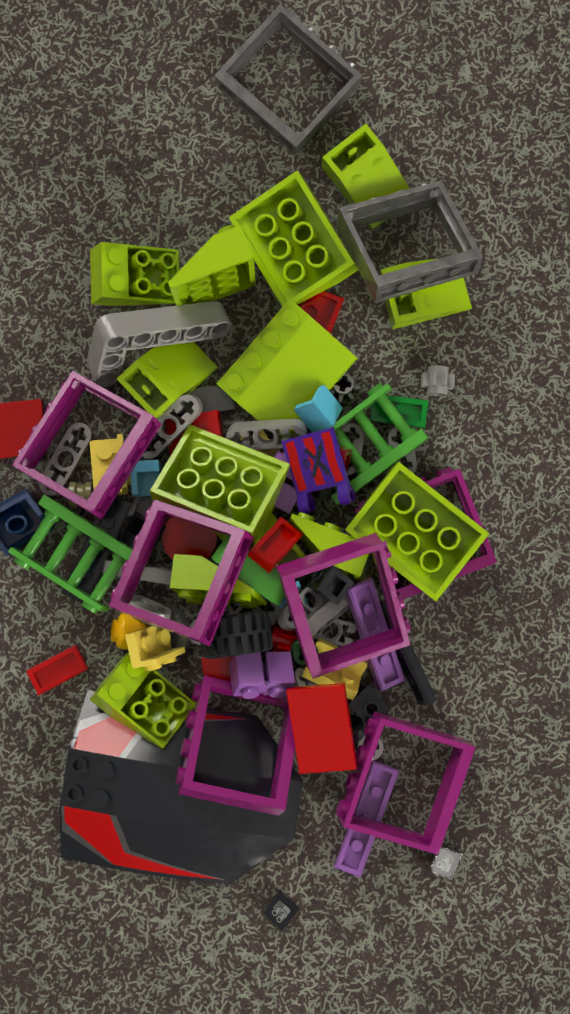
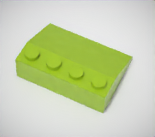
[229,170,358,307]
[168,225,256,306]
[217,299,358,438]
[150,425,290,548]
[345,462,490,602]

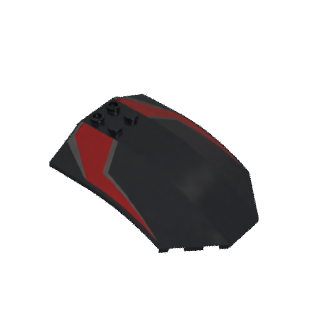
[59,690,303,884]

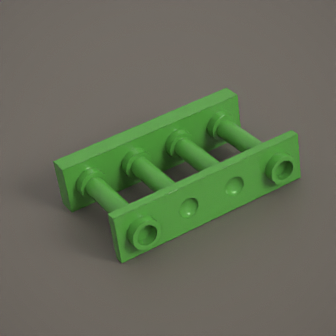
[330,383,429,505]
[8,495,133,614]

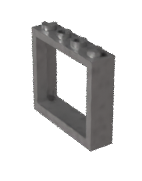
[214,4,362,155]
[337,181,483,303]

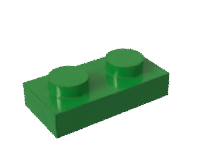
[370,395,428,429]

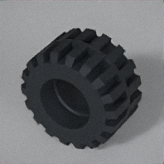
[200,610,273,659]

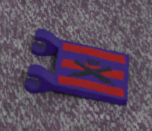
[281,427,356,514]

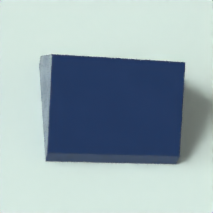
[0,489,54,556]

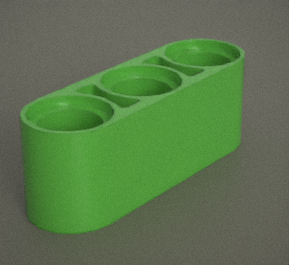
[211,536,285,607]

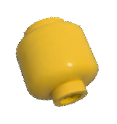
[111,613,149,650]

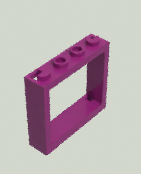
[12,371,162,520]
[354,467,497,599]
[109,499,254,646]
[276,533,411,679]
[175,676,295,816]
[336,711,476,855]

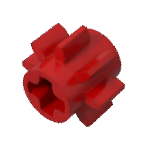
[270,625,298,652]

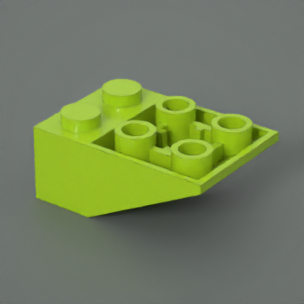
[321,124,410,230]
[90,242,179,306]
[379,259,472,330]
[117,342,218,420]
[289,512,369,581]
[170,554,267,609]
[89,652,195,749]

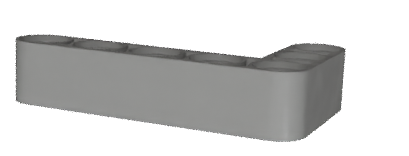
[87,301,232,388]

